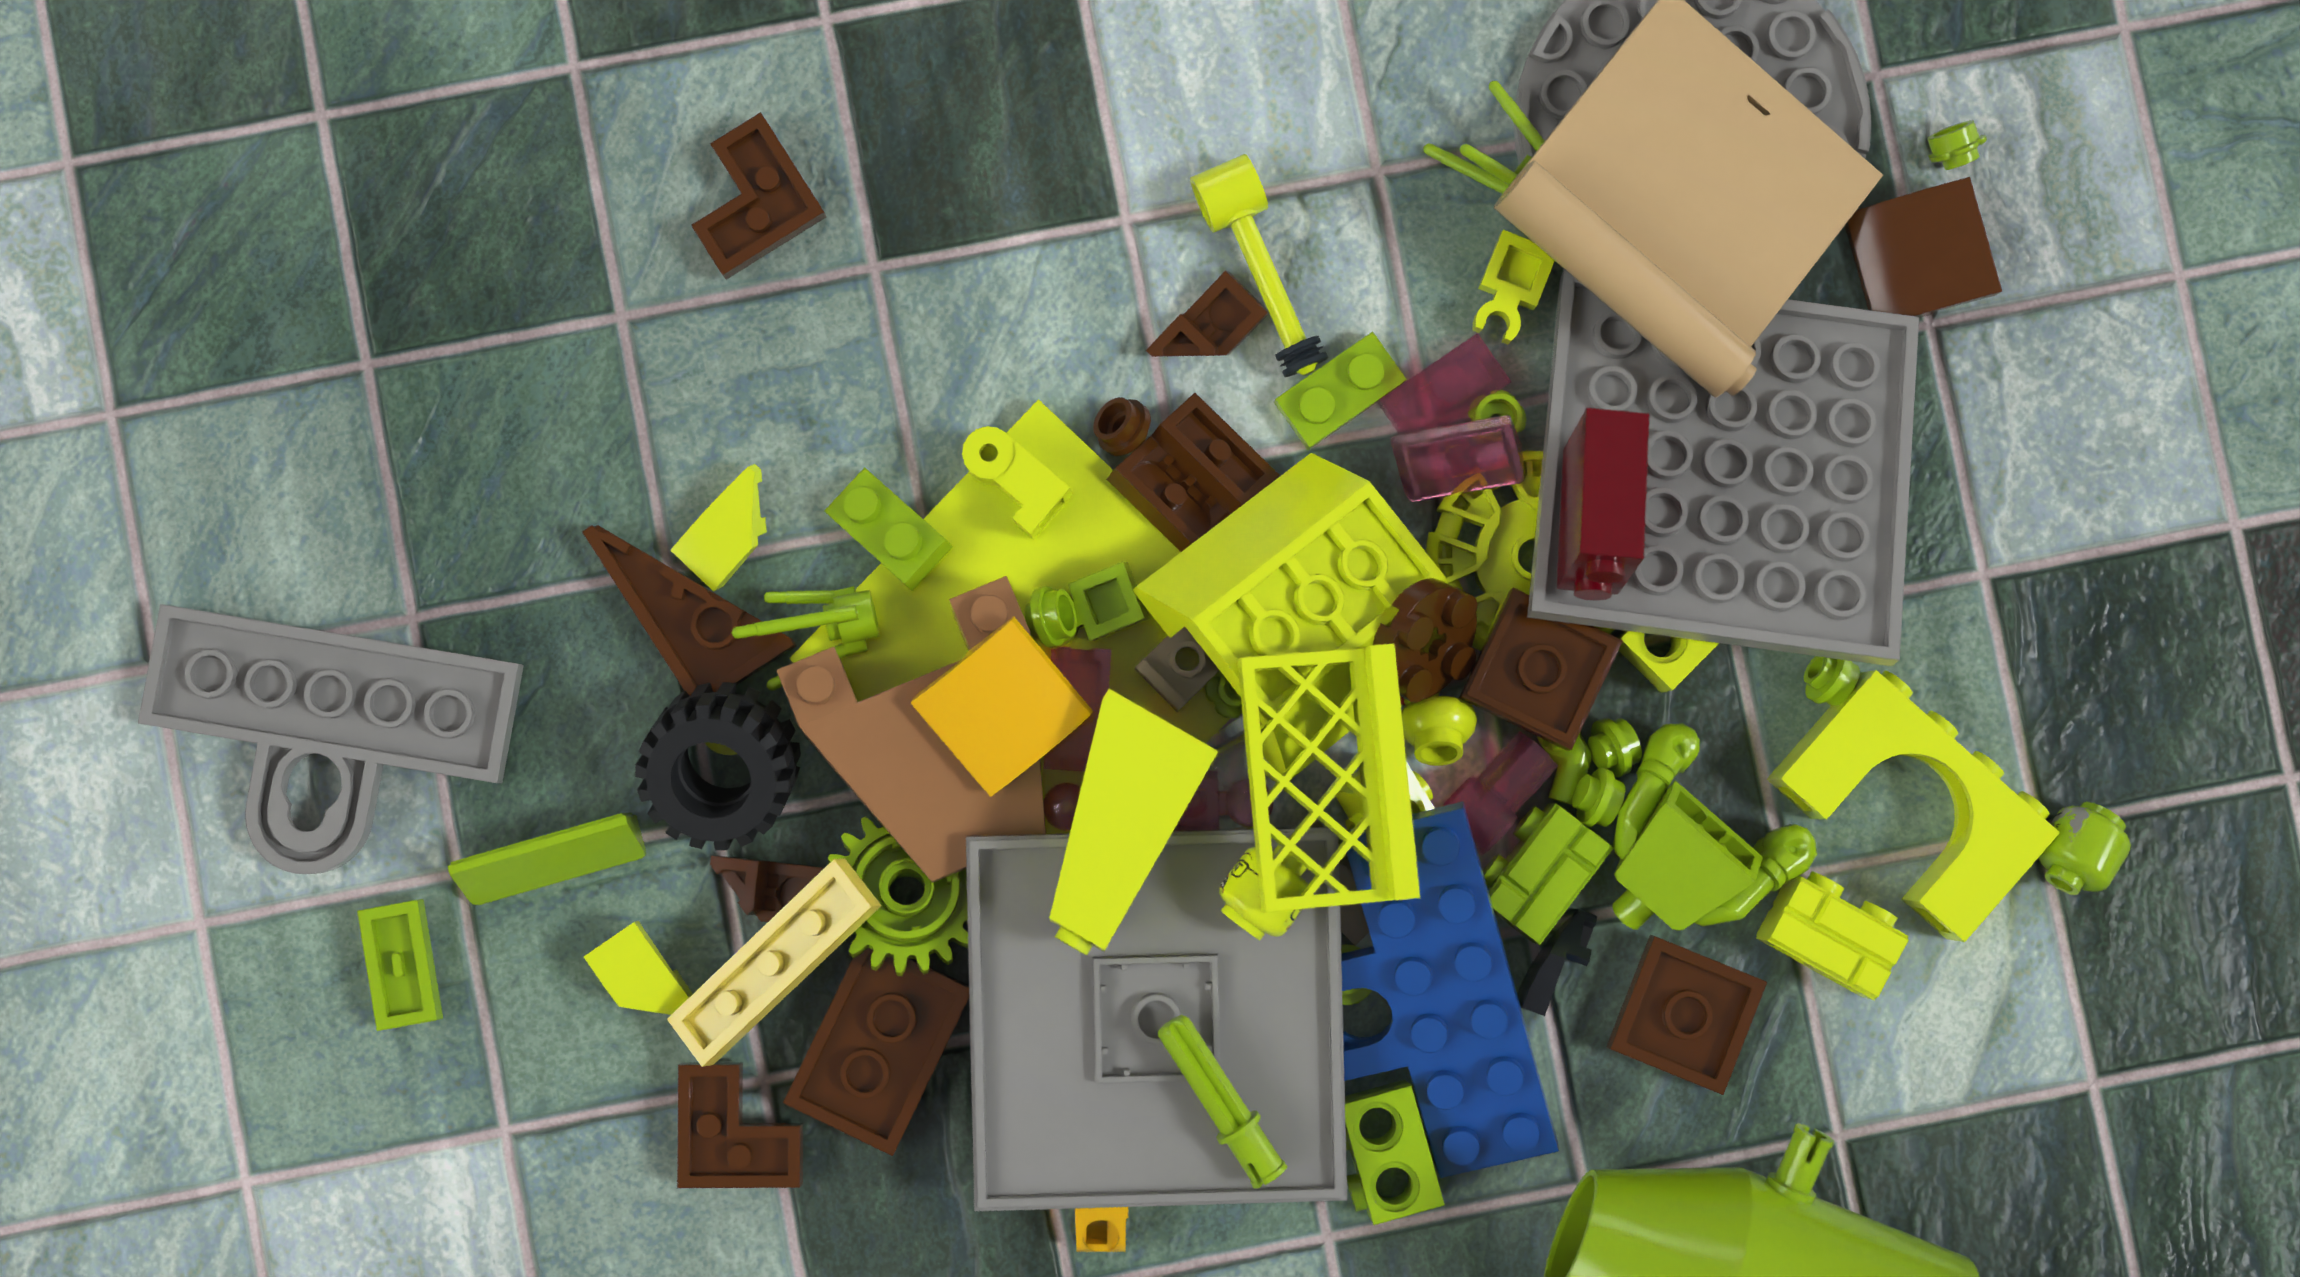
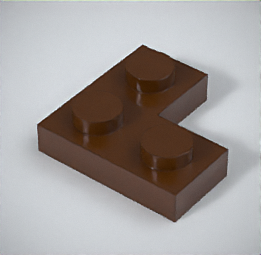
[691,112,827,280]
[677,1062,803,1188]

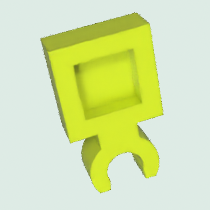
[1472,229,1555,345]

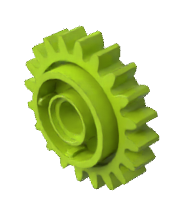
[828,816,968,976]

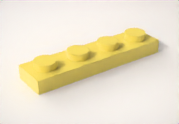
[667,858,882,1067]

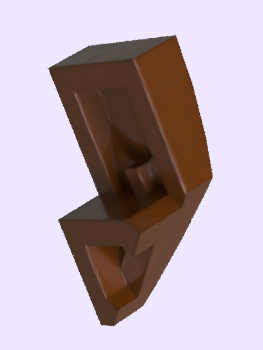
[1146,271,1269,357]
[710,856,825,922]

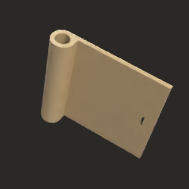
[1494,0,1883,397]

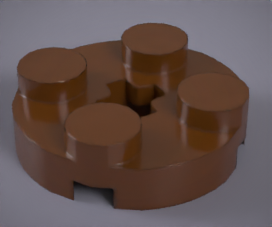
[1373,578,1477,703]

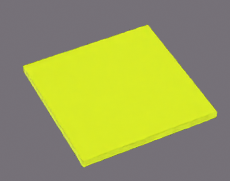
[789,399,1238,834]

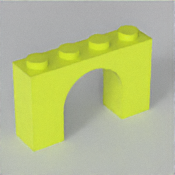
[1766,670,2060,942]

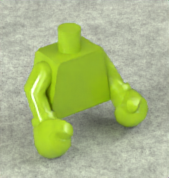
[1612,723,1817,931]

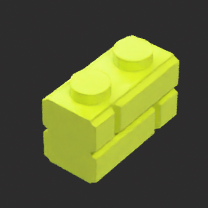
[1756,871,1909,1000]

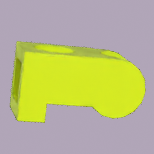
[962,426,1073,540]

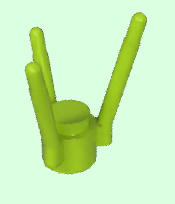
[1423,81,1545,194]
[732,586,880,691]

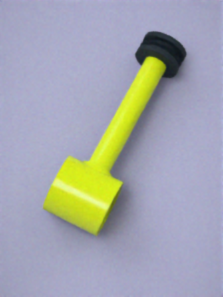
[1190,154,1328,377]

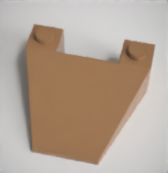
[776,576,1046,883]

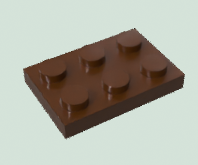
[783,948,969,1156]

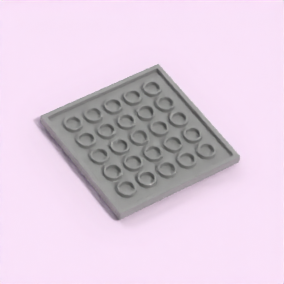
[1527,269,1919,666]

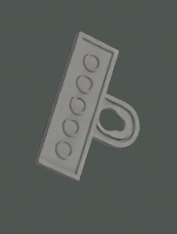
[138,604,524,874]

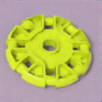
[1426,450,1615,651]

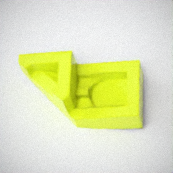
[670,464,767,592]
[583,921,693,1015]

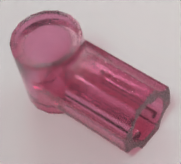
[1442,731,1558,856]

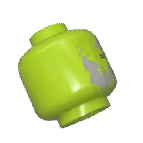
[2038,802,2131,895]

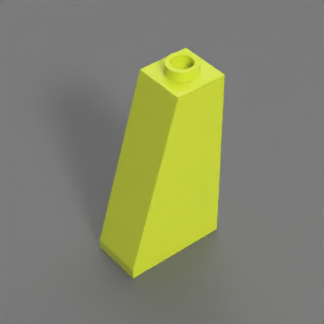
[1049,689,1218,956]

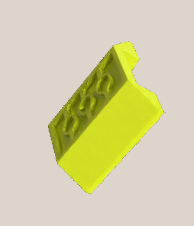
[1132,453,1447,779]

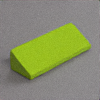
[447,813,646,905]

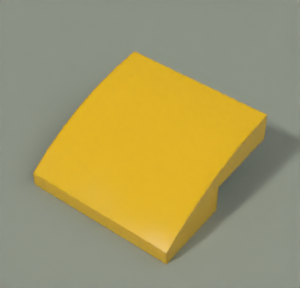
[911,616,1093,797]

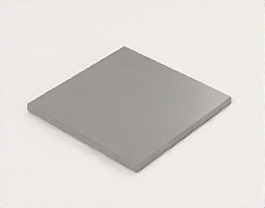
[966,827,1347,1211]

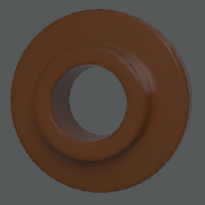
[1093,397,1151,456]

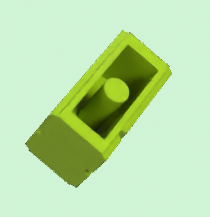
[1483,803,1614,945]

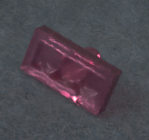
[1378,333,1511,451]

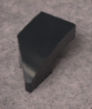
[1517,909,1597,1016]

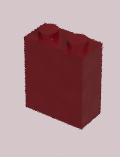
[1556,408,1650,601]

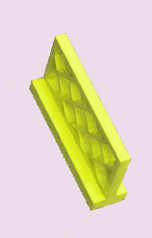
[1237,644,1420,913]

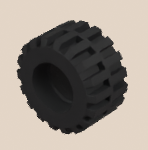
[635,682,801,851]

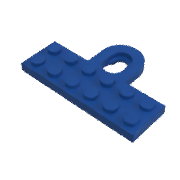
[1341,801,1559,1178]

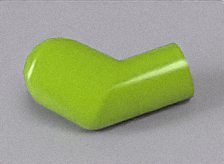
[1537,733,1592,805]

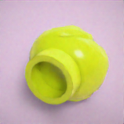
[1400,692,1477,766]

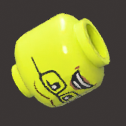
[1219,844,1308,941]

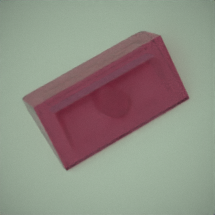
[1391,415,1525,502]

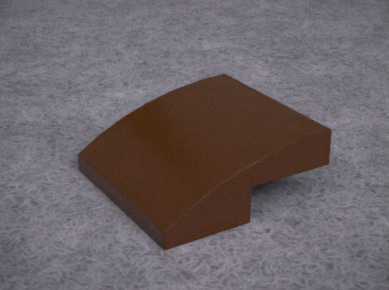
[1845,177,2002,318]
[1106,393,1280,552]

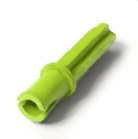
[1158,1015,1287,1189]

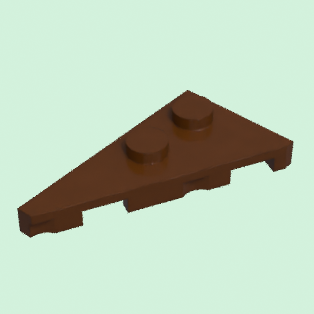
[582,525,797,696]

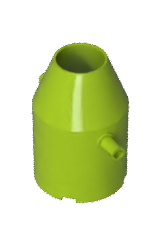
[1544,1123,1980,1277]

